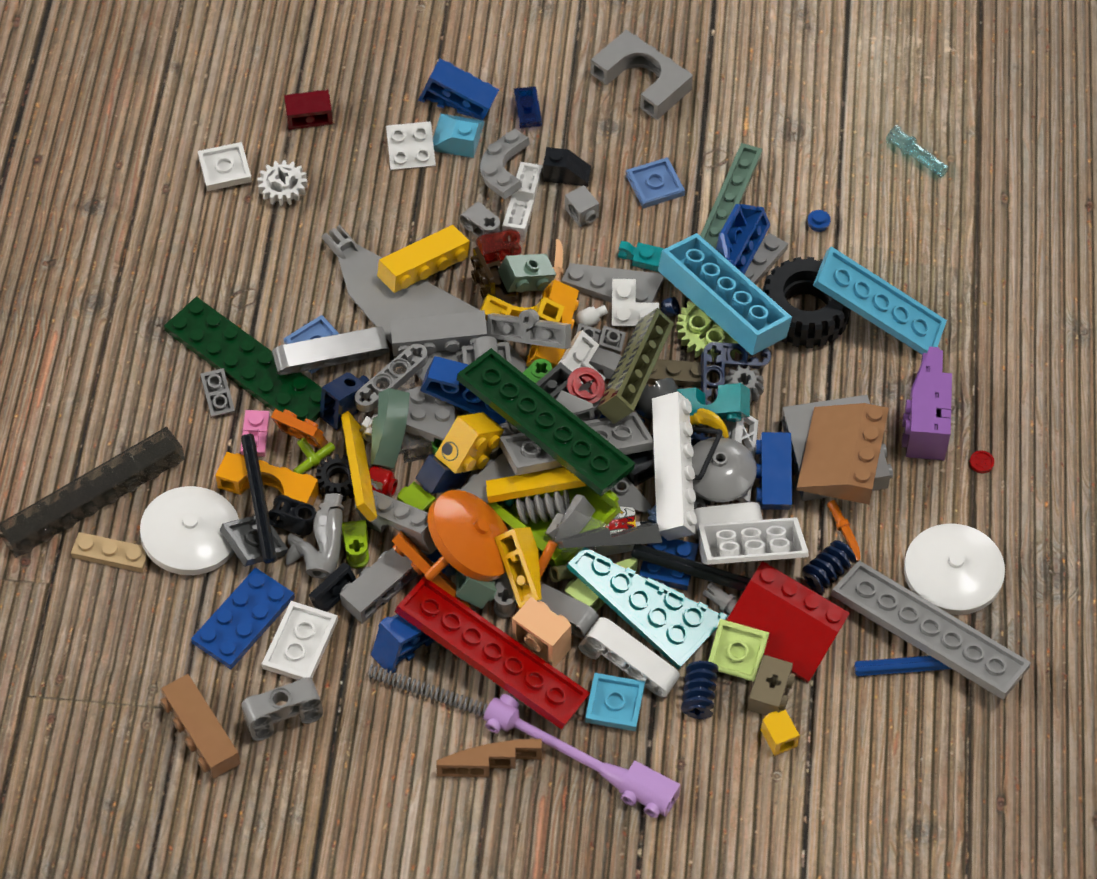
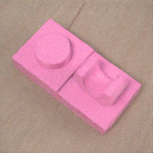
[240,410,270,457]

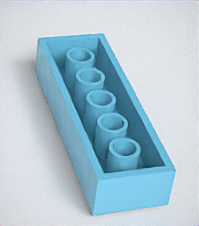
[658,233,792,355]

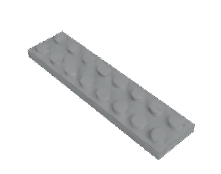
[831,560,1031,700]

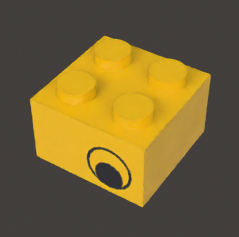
[434,412,504,474]

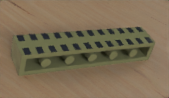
[597,308,674,424]

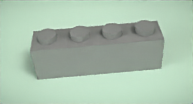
[390,310,487,356]

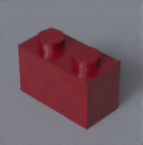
[284,89,333,130]

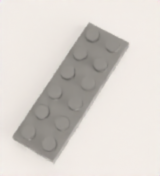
[499,412,654,475]

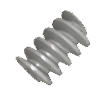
[516,489,570,525]

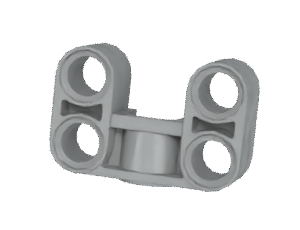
[241,677,323,741]

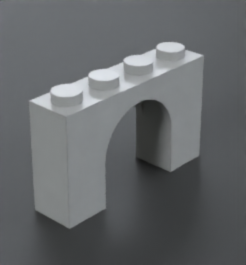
[590,30,693,120]

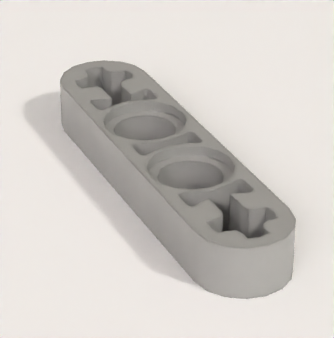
[355,344,428,412]

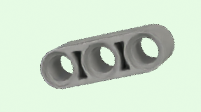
[539,584,599,638]

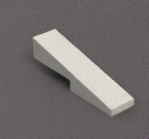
[502,162,543,243]

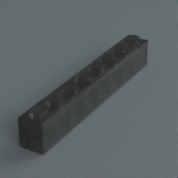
[0,427,185,558]

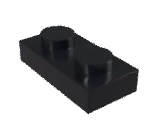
[308,562,356,612]

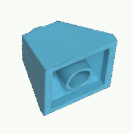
[433,113,484,158]

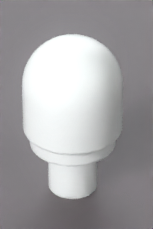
[576,305,608,327]

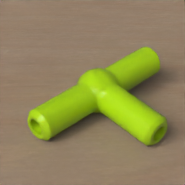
[293,438,335,474]

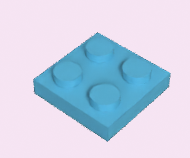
[585,673,645,731]

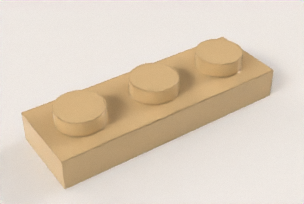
[71,532,149,573]

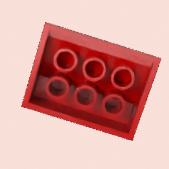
[727,561,850,683]

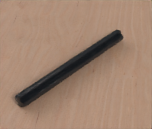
[241,433,277,564]
[631,544,751,592]

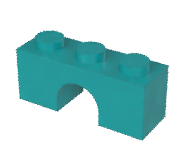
[677,383,750,426]

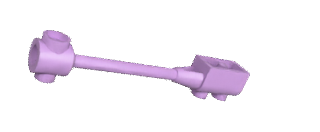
[483,694,681,818]

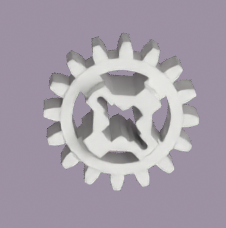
[257,160,308,206]

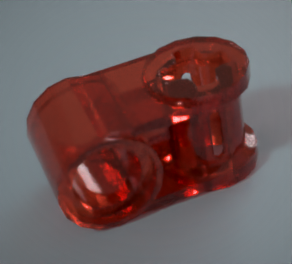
[476,229,522,264]

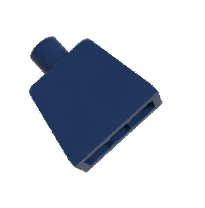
[320,372,369,430]

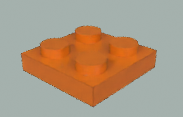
[271,409,328,449]

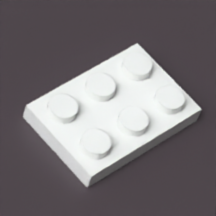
[262,601,338,680]

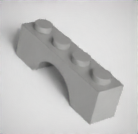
[354,490,437,554]

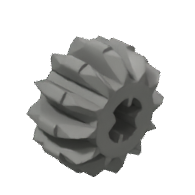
[725,365,764,404]

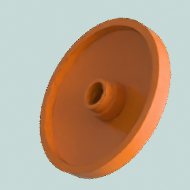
[428,490,509,582]

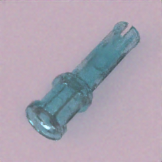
[886,125,949,178]

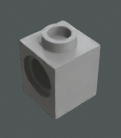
[565,185,599,227]

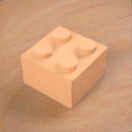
[512,597,571,668]

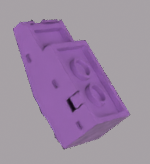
[902,346,952,461]

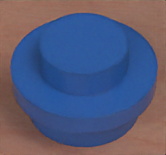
[807,210,831,232]

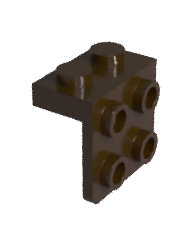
[471,247,517,303]

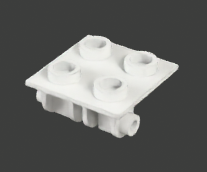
[386,121,436,170]

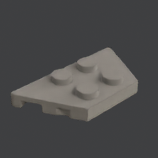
[406,386,455,442]

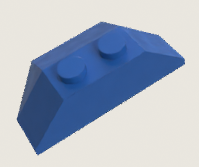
[716,204,770,274]

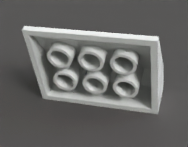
[698,517,809,565]

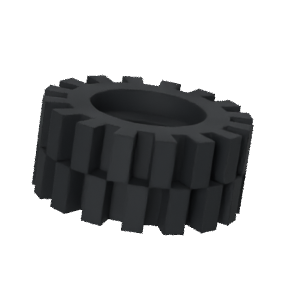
[316,454,354,502]

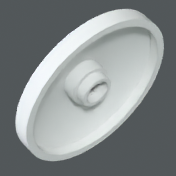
[140,486,239,575]
[904,524,1005,615]

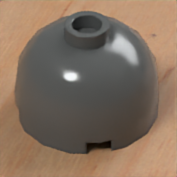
[635,378,678,419]

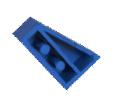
[418,58,499,120]
[371,614,435,674]

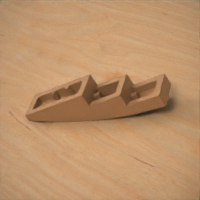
[436,739,542,777]

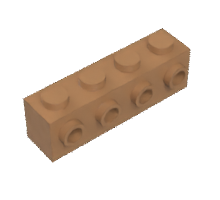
[160,674,241,779]

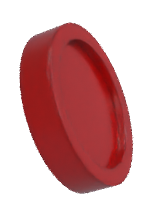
[969,450,994,474]

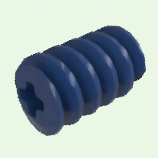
[802,540,856,594]
[681,661,719,719]

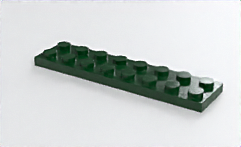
[164,296,322,422]
[457,348,636,496]

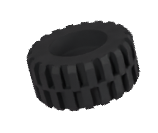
[763,257,851,348]

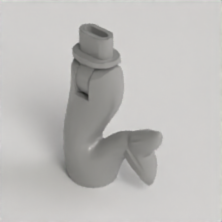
[286,493,344,579]

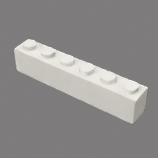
[652,391,697,541]

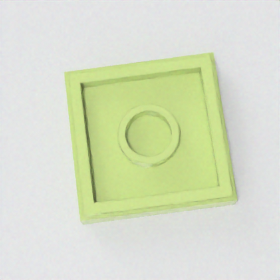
[708,619,770,682]

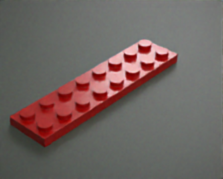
[395,576,590,730]

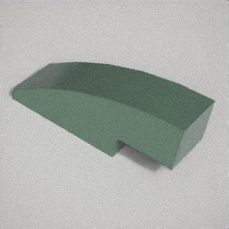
[371,388,410,469]

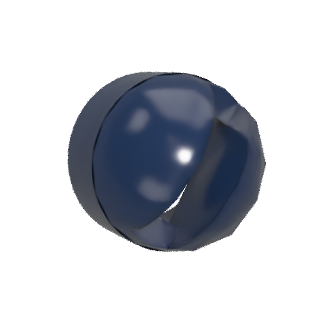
[660,297,680,316]

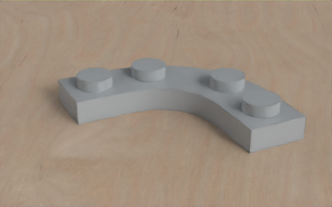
[480,129,530,199]

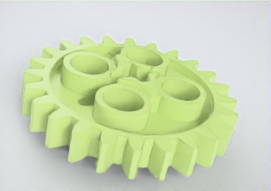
[676,301,741,362]

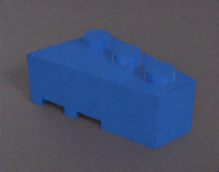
[755,432,792,510]

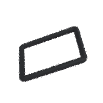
[692,427,723,480]

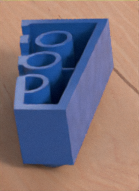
[420,356,506,425]

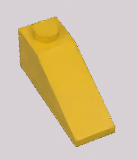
[494,527,542,609]

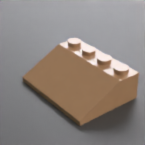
[796,403,889,505]

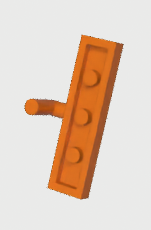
[392,531,471,607]

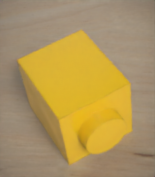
[761,710,800,756]

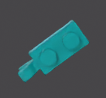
[618,241,664,272]

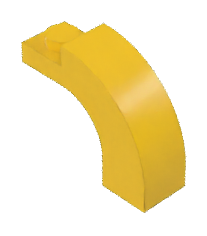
[480,294,565,322]

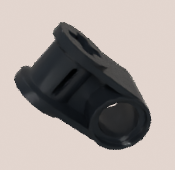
[268,495,317,536]

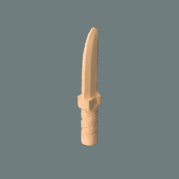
[553,239,564,282]

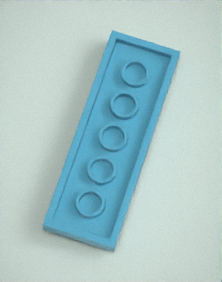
[813,246,947,354]

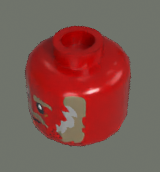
[369,466,398,498]

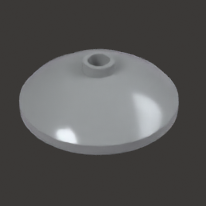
[692,437,757,502]

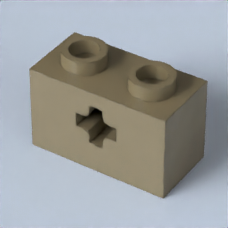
[747,655,796,715]

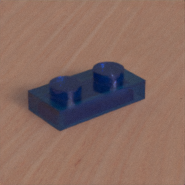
[514,86,542,129]

